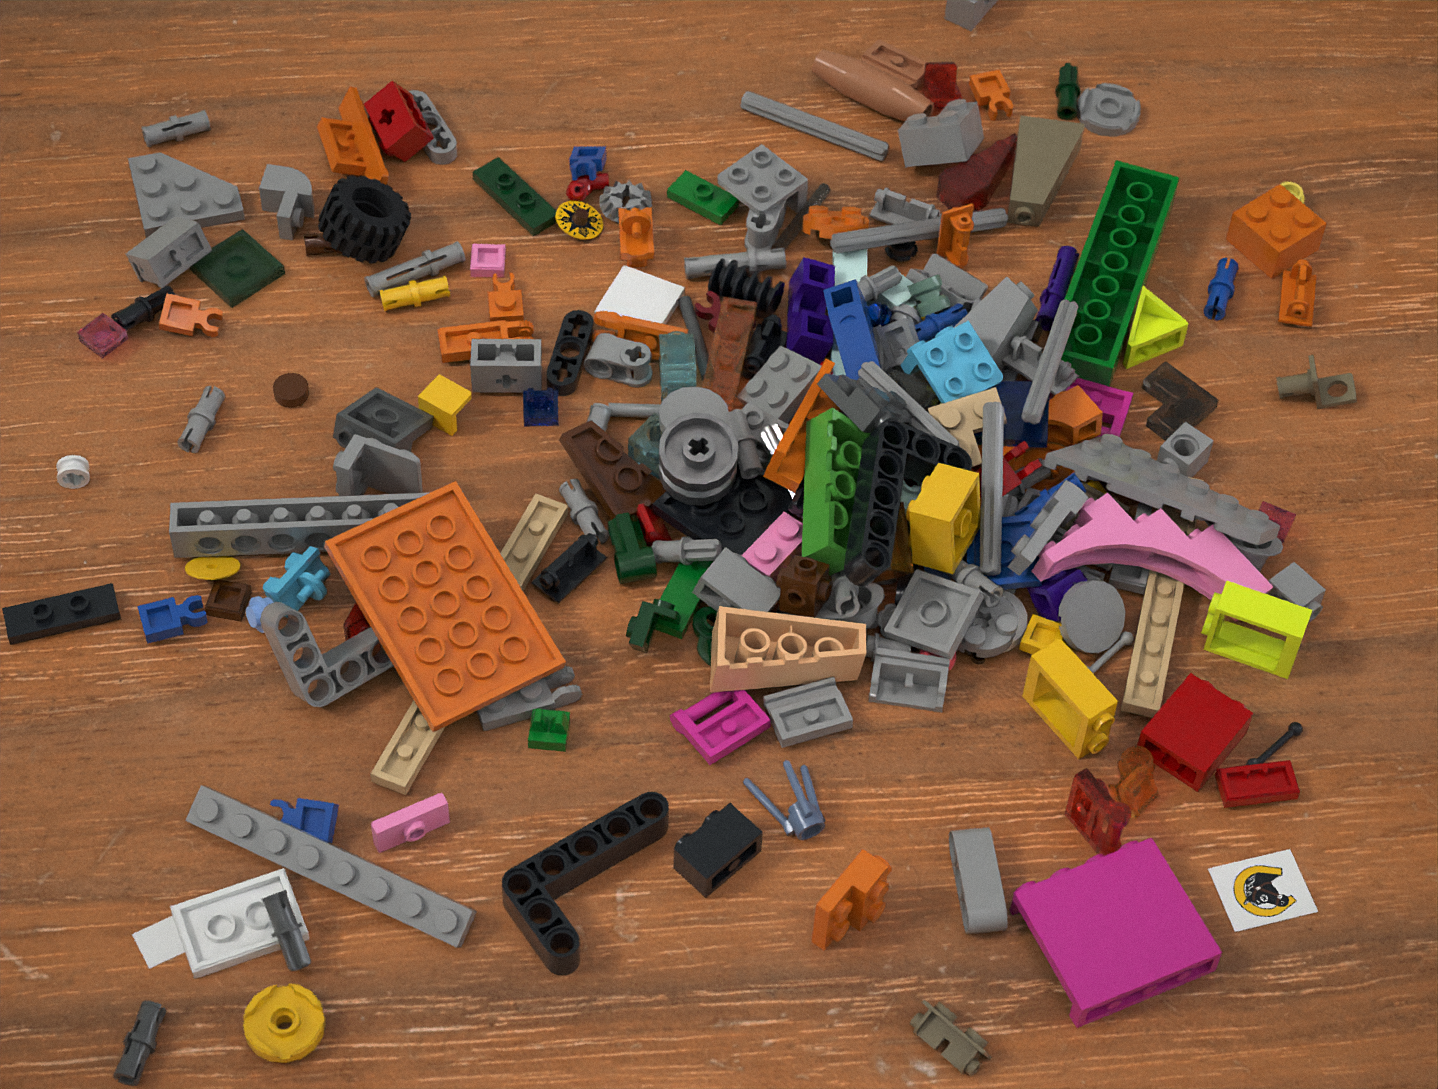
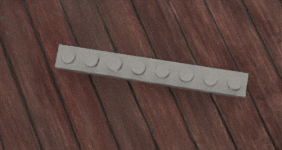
[185,785,477,948]

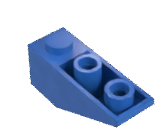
[823,279,882,380]

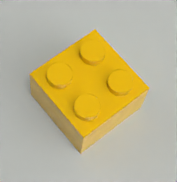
[906,463,981,574]

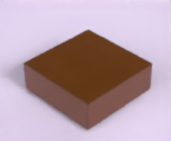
[205,579,252,622]

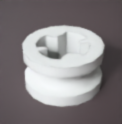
[56,455,90,489]

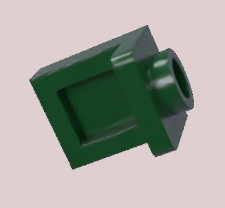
[626,599,681,653]

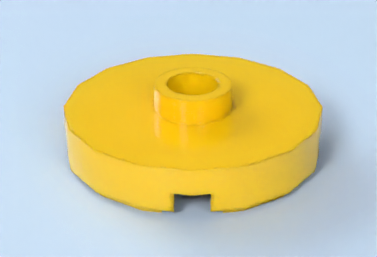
[243,984,326,1063]

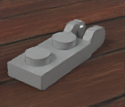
[476,666,583,731]

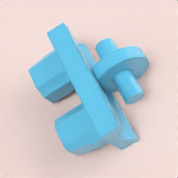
[262,546,331,618]

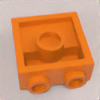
[812,849,892,951]

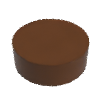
[273,373,309,408]

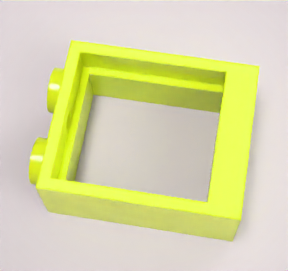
[1201,581,1312,679]

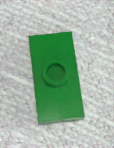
[667,170,740,226]

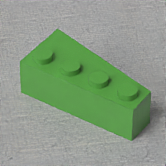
[802,407,871,576]

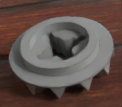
[599,179,652,223]

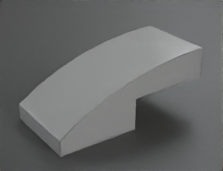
[876,316,927,392]

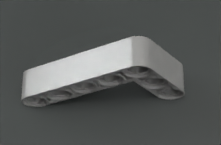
[260,602,393,707]

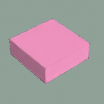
[470,244,506,278]

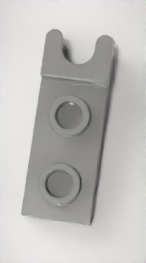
[1008,480,1088,576]

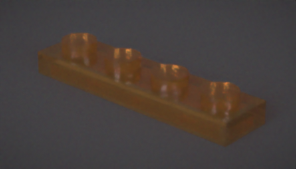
[702,297,757,412]

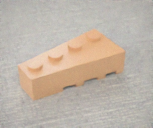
[710,606,866,693]

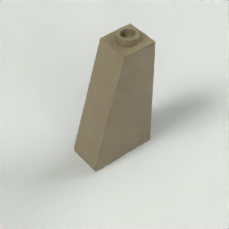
[1007,116,1085,227]

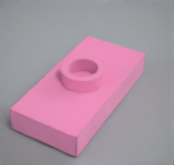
[371,793,450,853]

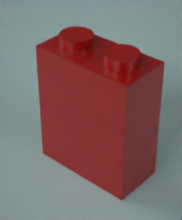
[1135,673,1254,792]

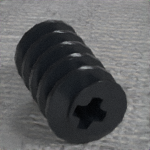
[708,258,785,319]

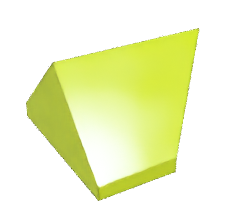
[1123,286,1189,369]

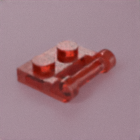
[1064,768,1132,856]

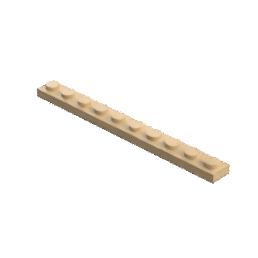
[371,493,568,795]

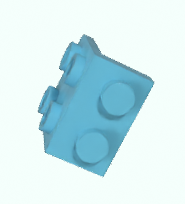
[900,321,1003,404]

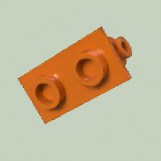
[936,203,974,269]
[1278,259,1317,327]

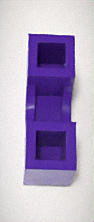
[786,257,835,365]

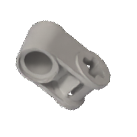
[744,199,787,251]
[584,333,653,388]

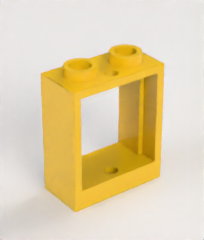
[1022,638,1118,759]

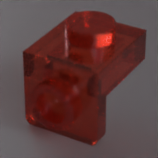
[923,62,962,110]

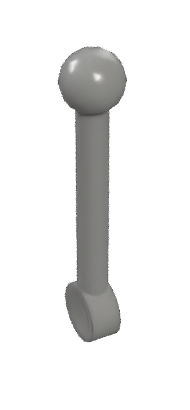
[1087,631,1134,674]

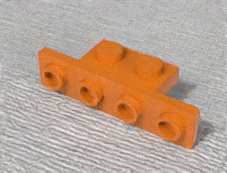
[317,86,389,185]

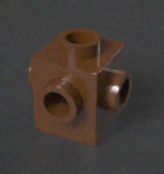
[776,555,833,618]

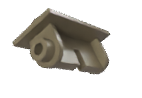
[910,1000,992,1076]

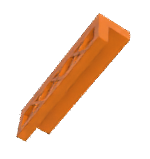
[763,359,840,493]

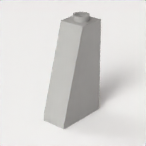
[954,276,1038,371]

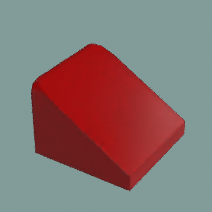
[637,503,672,548]

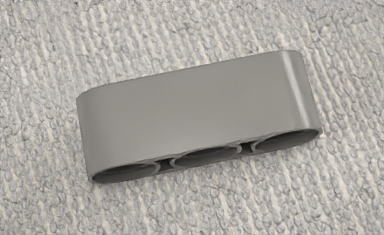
[949,827,1008,934]

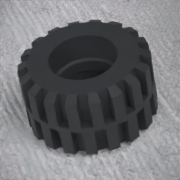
[318,175,411,263]

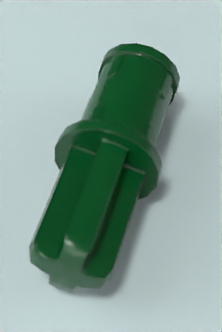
[1055,63,1081,120]

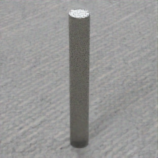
[771,183,831,251]

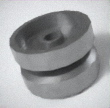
[659,413,738,506]

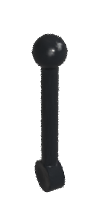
[1246,722,1303,765]

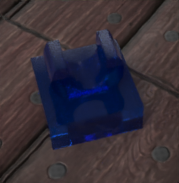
[523,387,559,427]

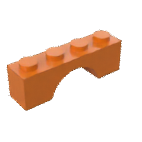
[972,385,1103,472]

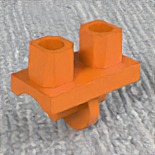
[618,207,654,267]

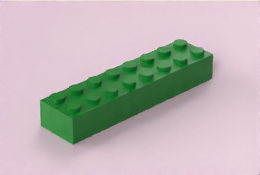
[1061,160,1180,387]

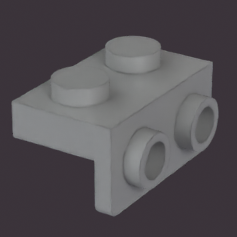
[906,253,988,313]

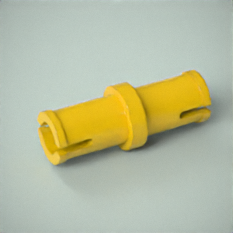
[379,275,451,312]

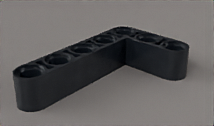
[844,419,972,587]
[502,792,669,976]

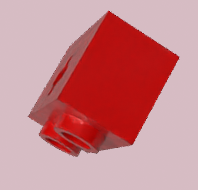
[363,80,434,162]

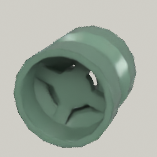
[907,274,951,318]

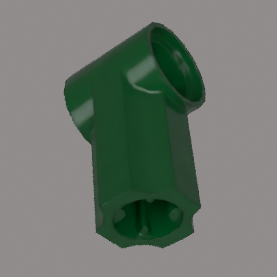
[608,512,657,584]

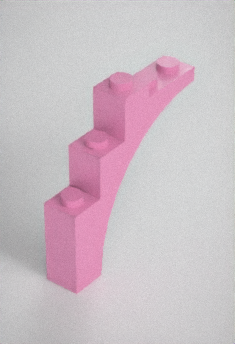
[1031,493,1273,622]

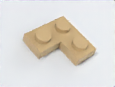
[928,387,1007,471]

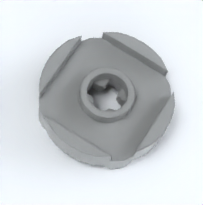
[957,592,1018,658]

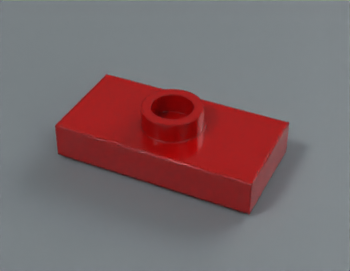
[1215,760,1300,808]

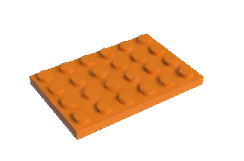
[324,481,566,732]

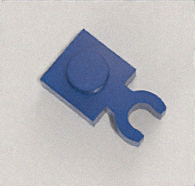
[569,146,607,181]
[137,595,208,644]
[270,798,339,843]

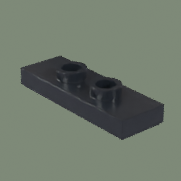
[2,583,121,645]

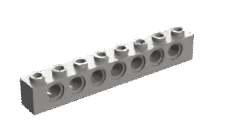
[169,491,463,558]

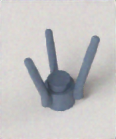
[743,760,825,840]

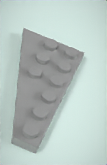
[1043,434,1280,546]

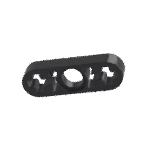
[546,310,594,396]

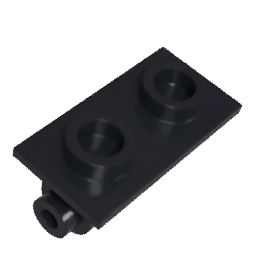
[735,314,787,379]
[531,533,607,604]

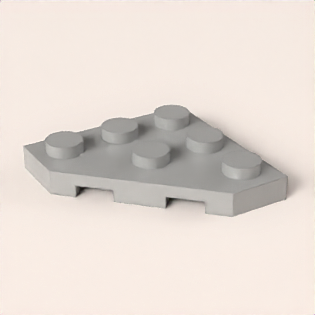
[128,152,245,238]

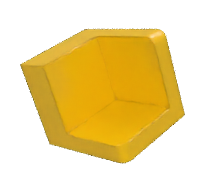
[418,374,472,436]

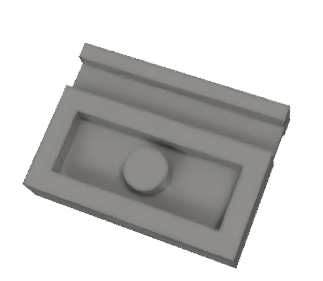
[763,677,853,748]

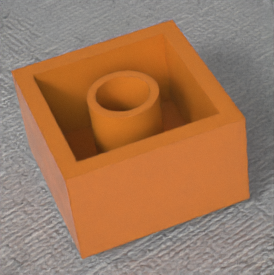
[1226,184,1327,279]

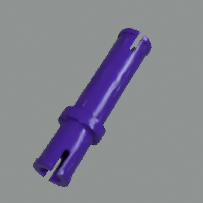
[1035,246,1079,331]

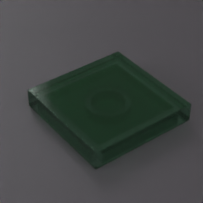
[190,229,285,308]

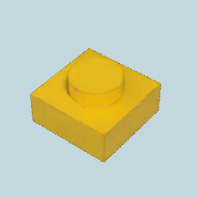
[1019,614,1064,655]

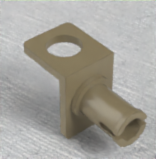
[1276,355,1357,409]

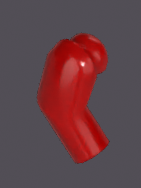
[566,172,609,202]

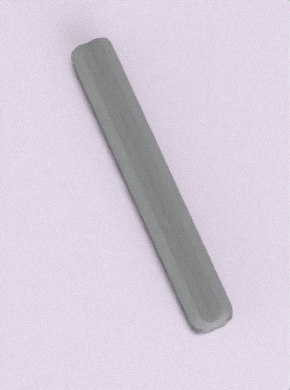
[858,361,960,446]

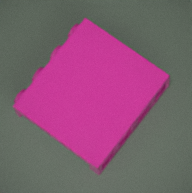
[1010,837,1222,1028]

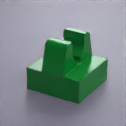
[528,708,570,752]

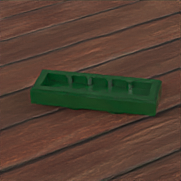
[472,157,557,237]

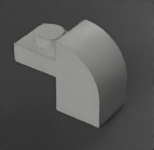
[259,164,315,240]

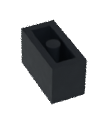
[673,803,763,898]

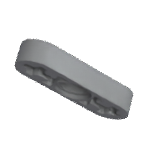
[409,90,457,165]

